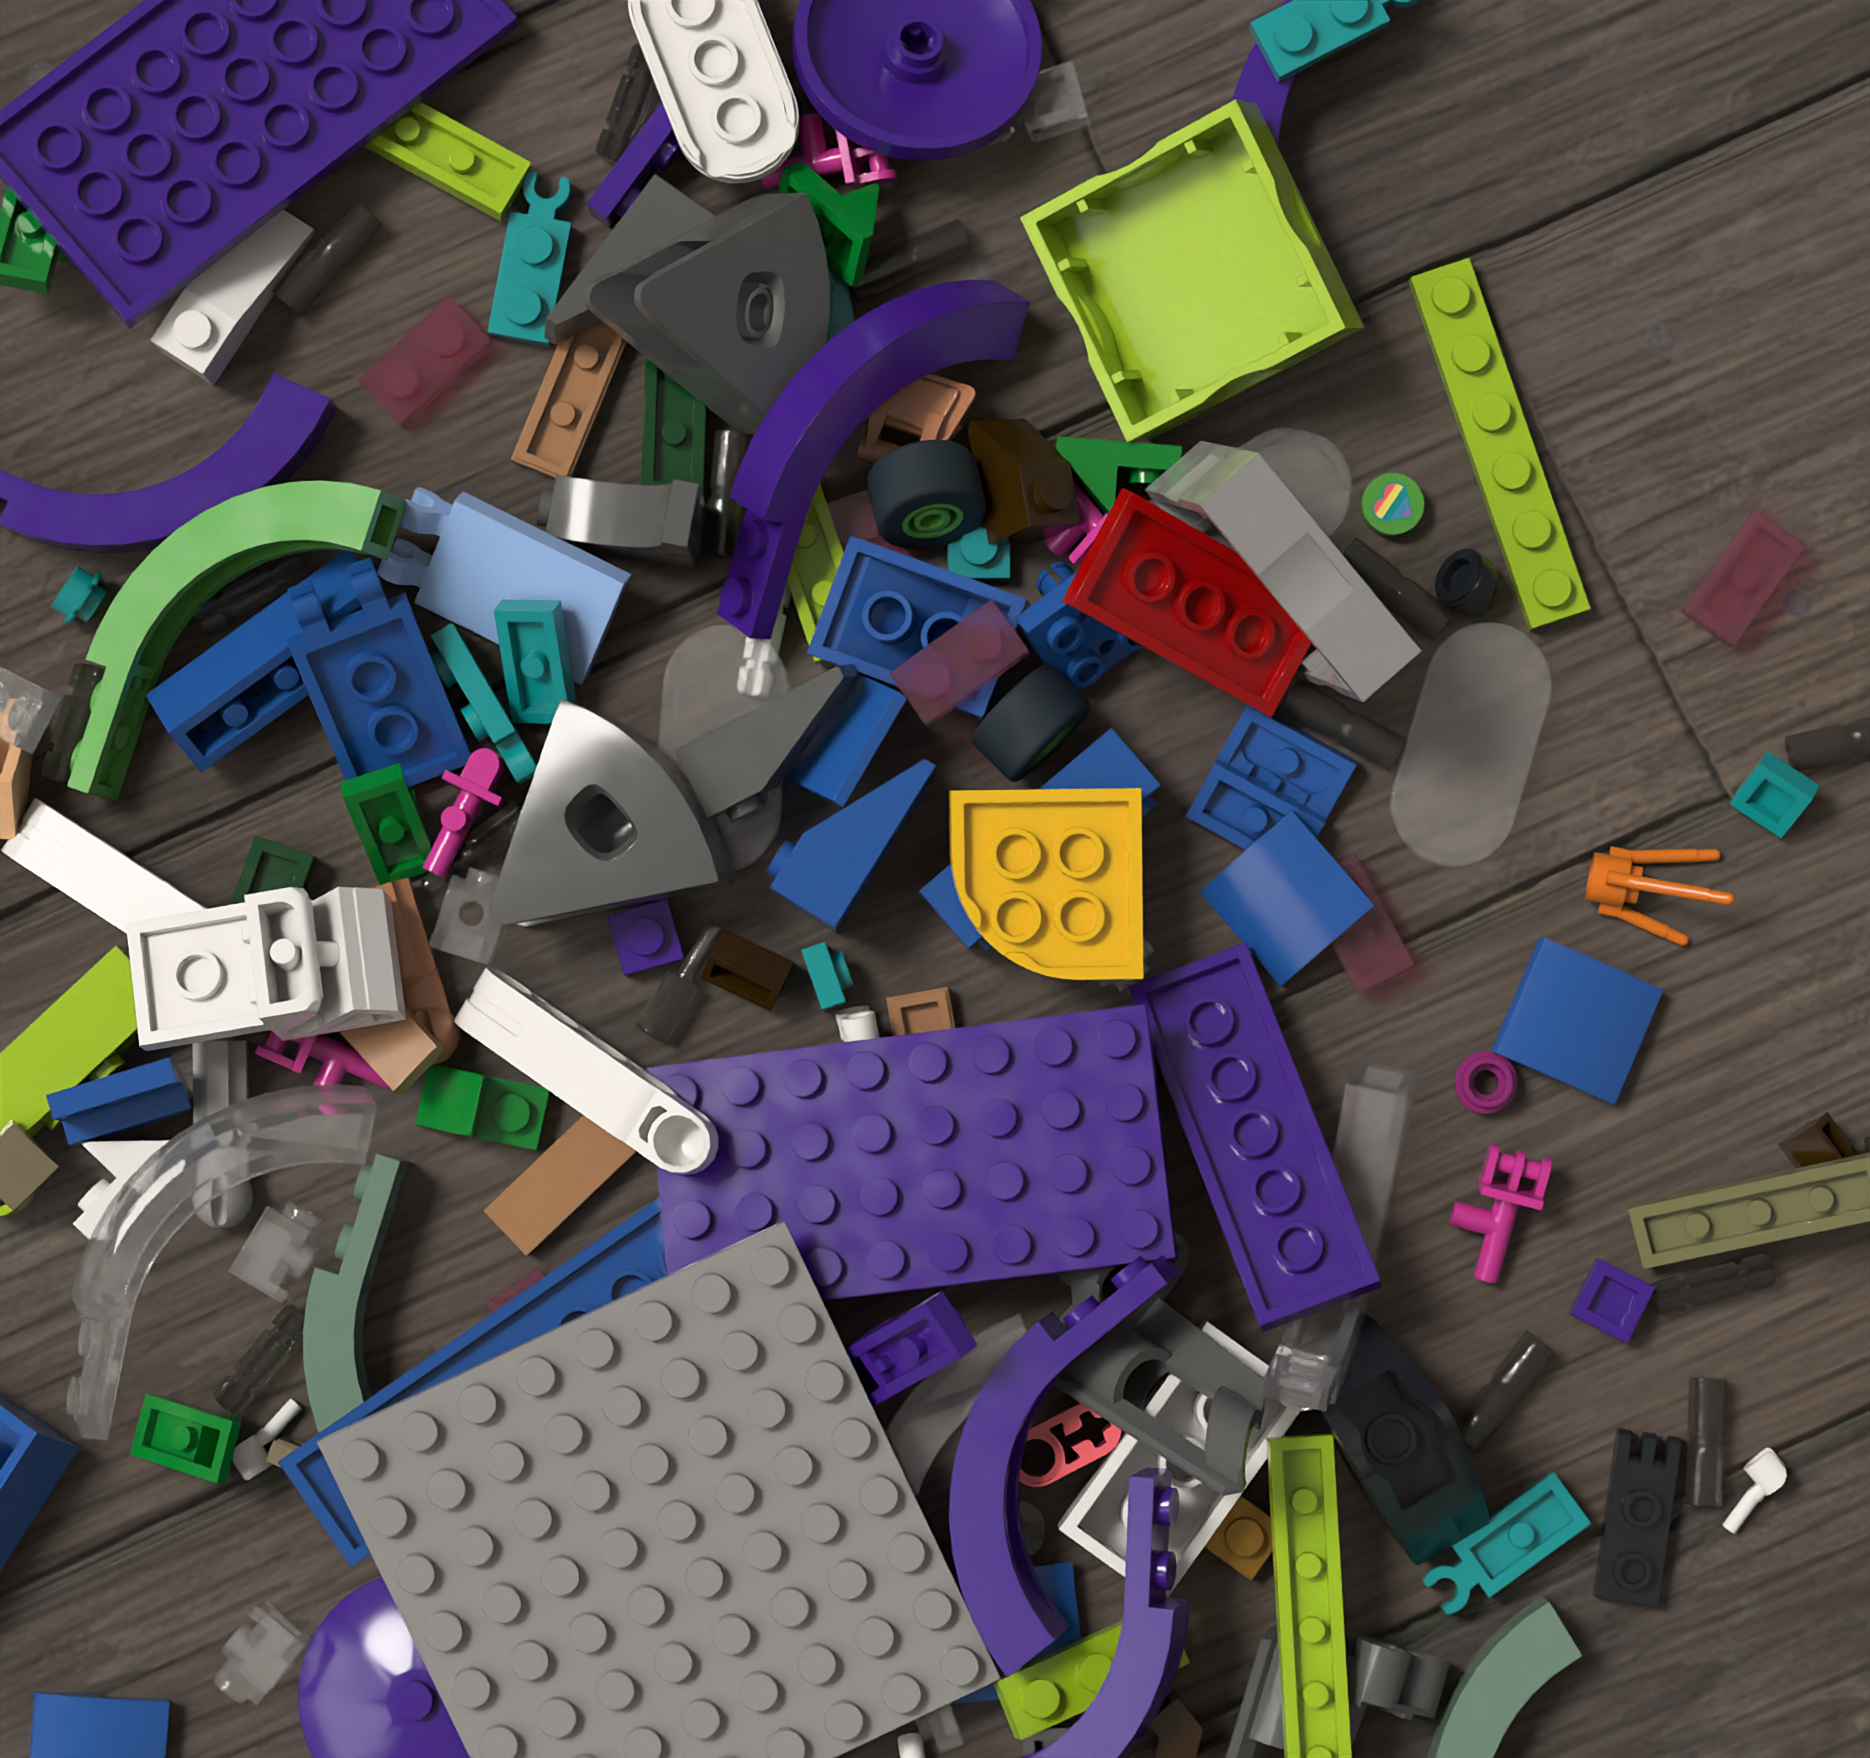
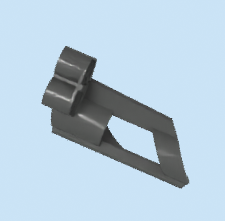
[1054,1230,1269,1496]
[1226,1625,1450,1758]

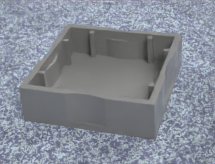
[1145,441,1421,702]

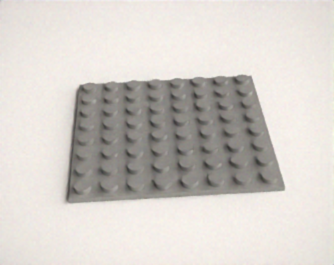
[317,1220,1001,1758]

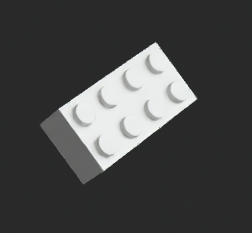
[1057,1320,1311,1597]

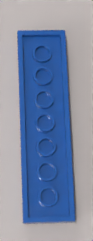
[278,1197,668,1568]

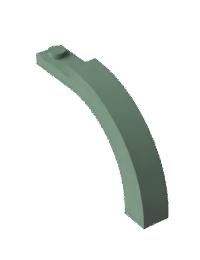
[303,1153,409,1433]
[1428,1596,1582,1758]

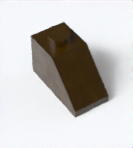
[967,418,1081,545]

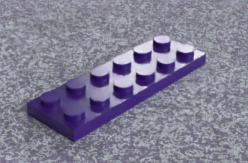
[1129,942,1382,1333]

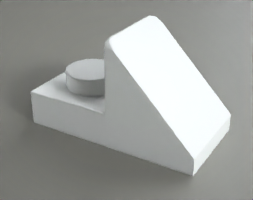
[73,1140,188,1241]

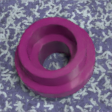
[1454,1051,1517,1114]

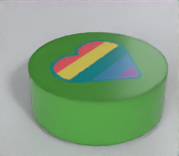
[1360,473,1424,537]

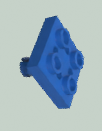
[1015,561,1143,692]

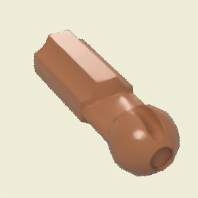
[373,878,461,1066]

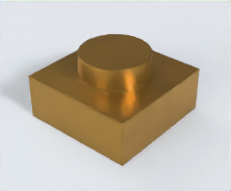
[1204,1495,1273,1581]

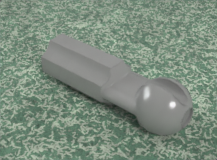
[191,1041,254,1228]

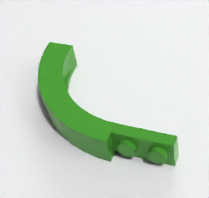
[67,480,407,801]

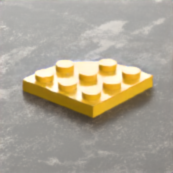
[949,788,1143,980]

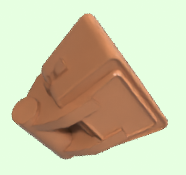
[856,373,977,463]

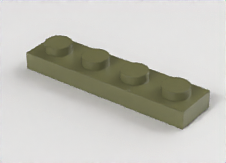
[1628,1152,1870,1269]

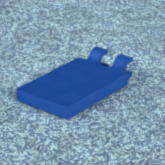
[287,557,471,787]

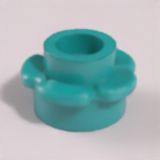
[51,565,107,624]

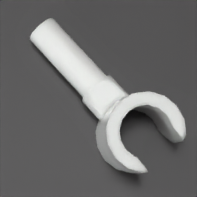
[232,1398,302,1480]
[1722,1448,1787,1534]

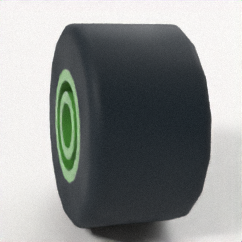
[867,440,986,549]
[971,664,1090,782]

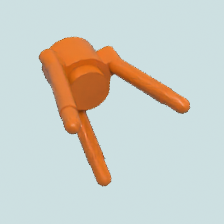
[1585,846,1735,946]

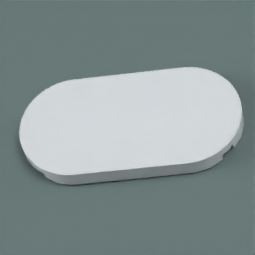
[628,0,799,183]

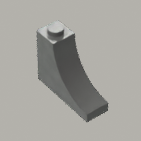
[537,475,707,570]

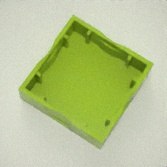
[1020,99,1365,442]

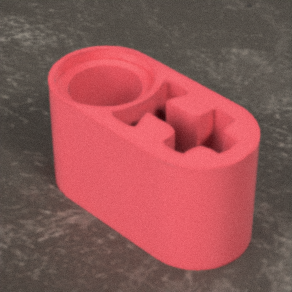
[1019,1401,1121,1487]

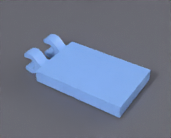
[377,487,631,685]

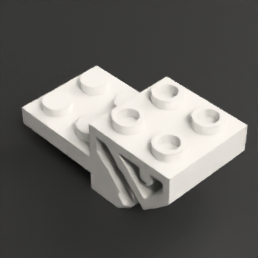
[126,887,406,1051]

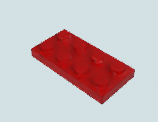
[1062,489,1311,717]

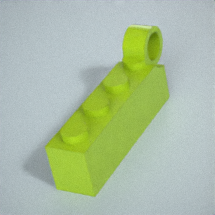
[0,945,139,1217]

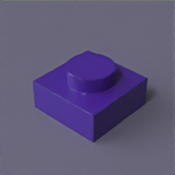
[607,898,685,976]
[1568,1258,1656,1343]

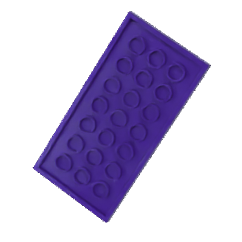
[0,0,518,329]
[647,1004,1178,1302]

